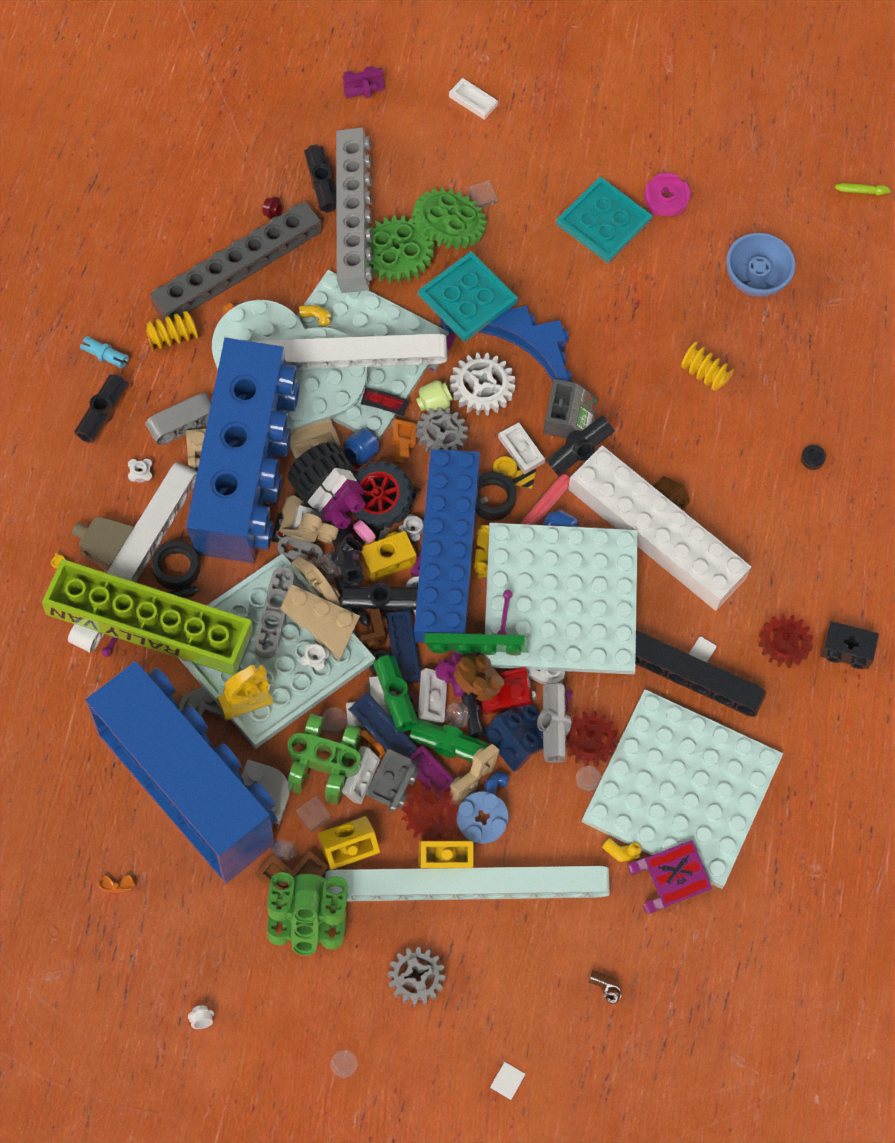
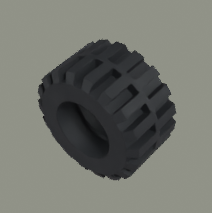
[287,442,354,505]

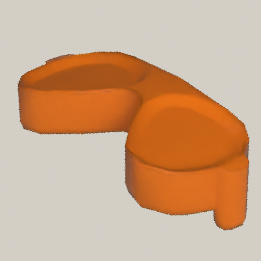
[361,729,386,759]
[98,875,136,892]

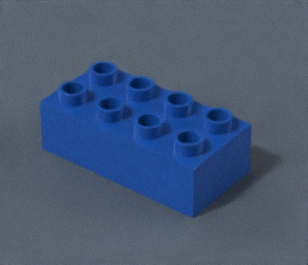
[85,661,278,884]

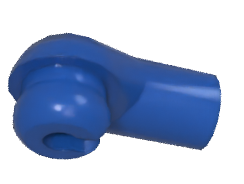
[483,771,509,795]

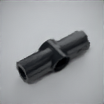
[304,144,337,213]
[74,374,129,443]
[546,415,615,476]
[331,525,365,585]
[342,583,418,612]

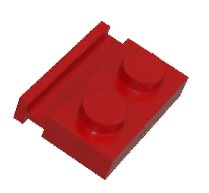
[481,667,533,715]

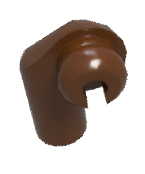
[588,970,622,1004]

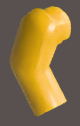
[299,305,331,326]
[602,838,642,862]

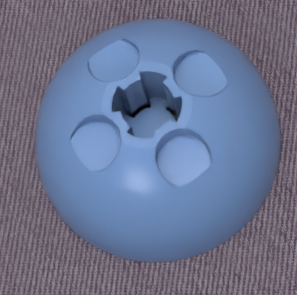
[726,233,795,297]

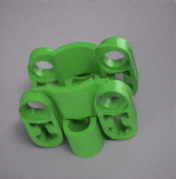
[288,714,361,805]
[267,872,348,956]

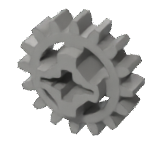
[415,407,468,452]
[388,947,445,1007]

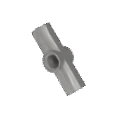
[537,683,572,763]

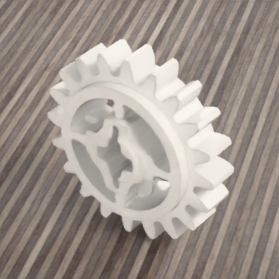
[450,353,515,416]

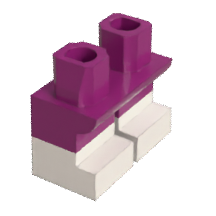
[307,468,366,529]

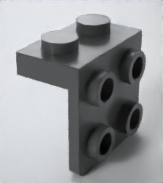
[366,748,419,812]

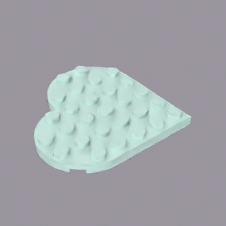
[212,300,367,430]

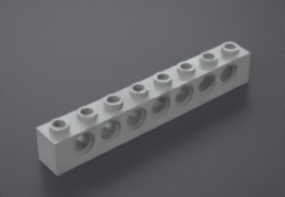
[336,127,373,293]

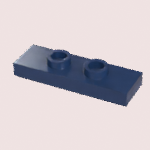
[386,610,421,684]
[348,692,418,757]

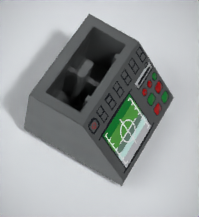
[543,379,598,438]

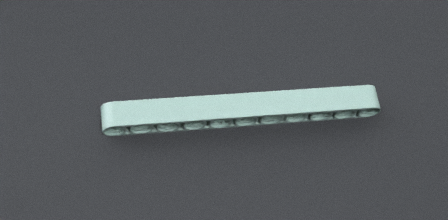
[325,866,610,901]

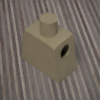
[72,516,134,572]

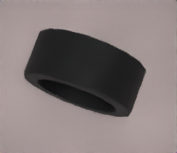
[476,472,517,521]
[152,540,200,590]

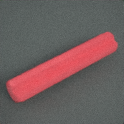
[521,474,570,525]

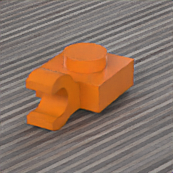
[390,419,416,464]

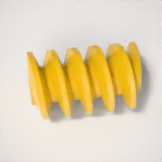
[146,311,198,351]
[681,341,734,391]

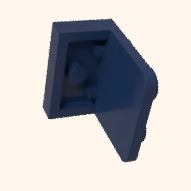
[484,704,543,772]

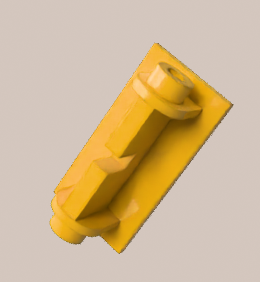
[473,525,489,579]

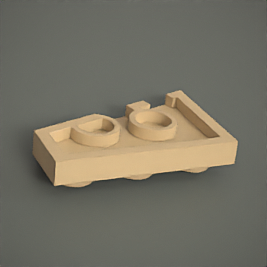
[280,585,360,661]

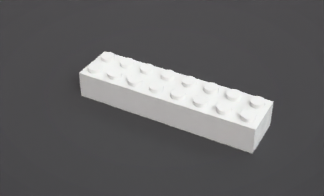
[568,445,751,611]

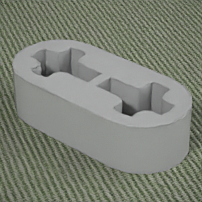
[277,537,323,567]

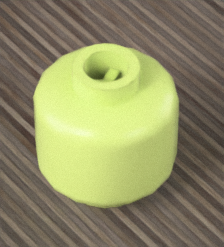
[416,380,453,412]

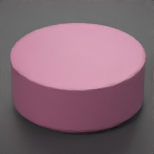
[353,520,376,544]

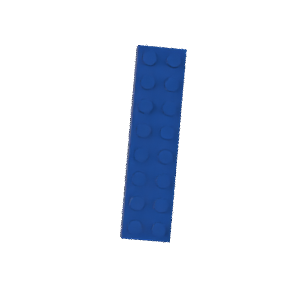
[414,449,480,643]

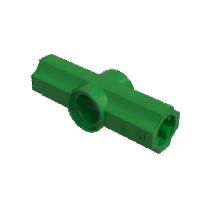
[373,655,418,732]
[409,718,489,762]

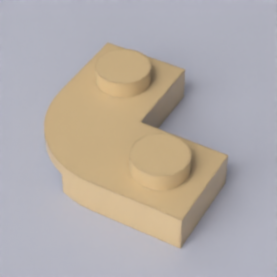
[291,557,342,607]
[448,744,500,806]

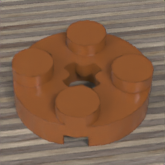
[454,654,504,701]

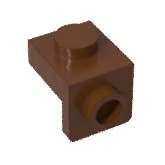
[653,476,690,510]
[360,608,388,650]

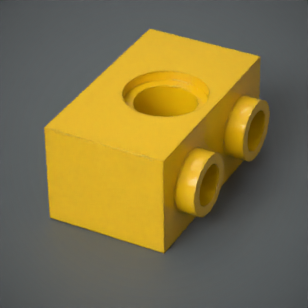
[360,531,417,582]
[317,816,380,870]
[418,841,473,868]

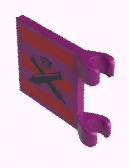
[628,840,712,914]

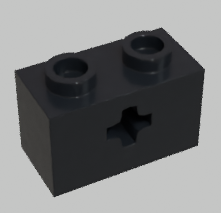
[820,621,879,669]

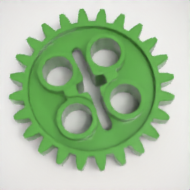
[412,187,487,250]
[368,215,435,284]

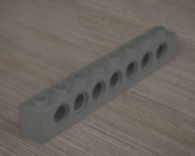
[150,201,321,322]

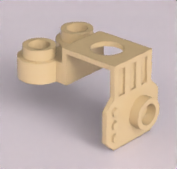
[279,495,339,544]

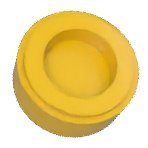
[493,456,517,480]

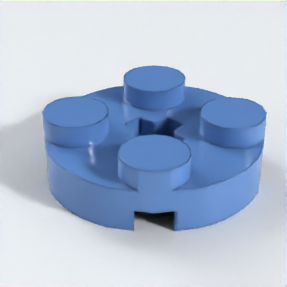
[457,792,509,844]

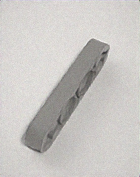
[255,567,294,658]

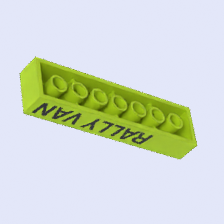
[42,559,253,676]

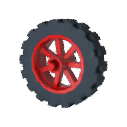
[352,461,414,529]

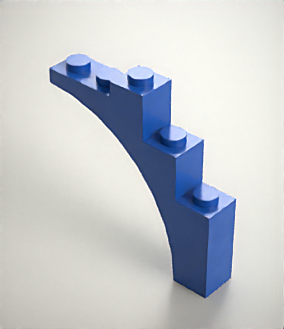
[439,306,572,382]

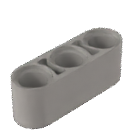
[145,393,211,445]

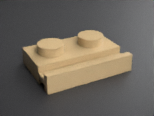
[289,419,342,460]

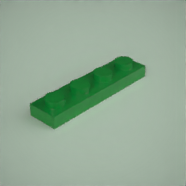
[424,633,529,656]

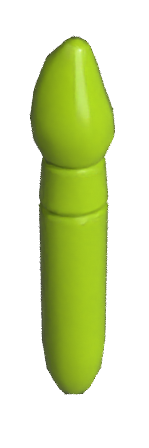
[835,183,891,195]

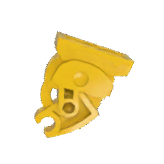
[217,665,274,721]

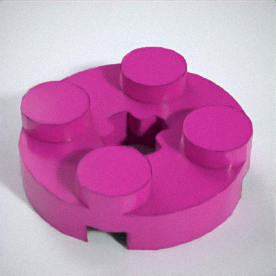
[644,173,690,216]

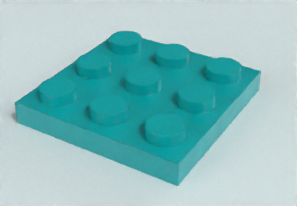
[556,176,653,264]
[418,251,518,342]

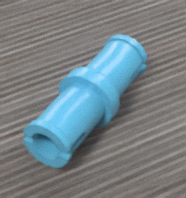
[80,336,129,369]

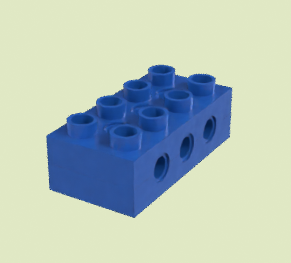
[186,337,300,563]

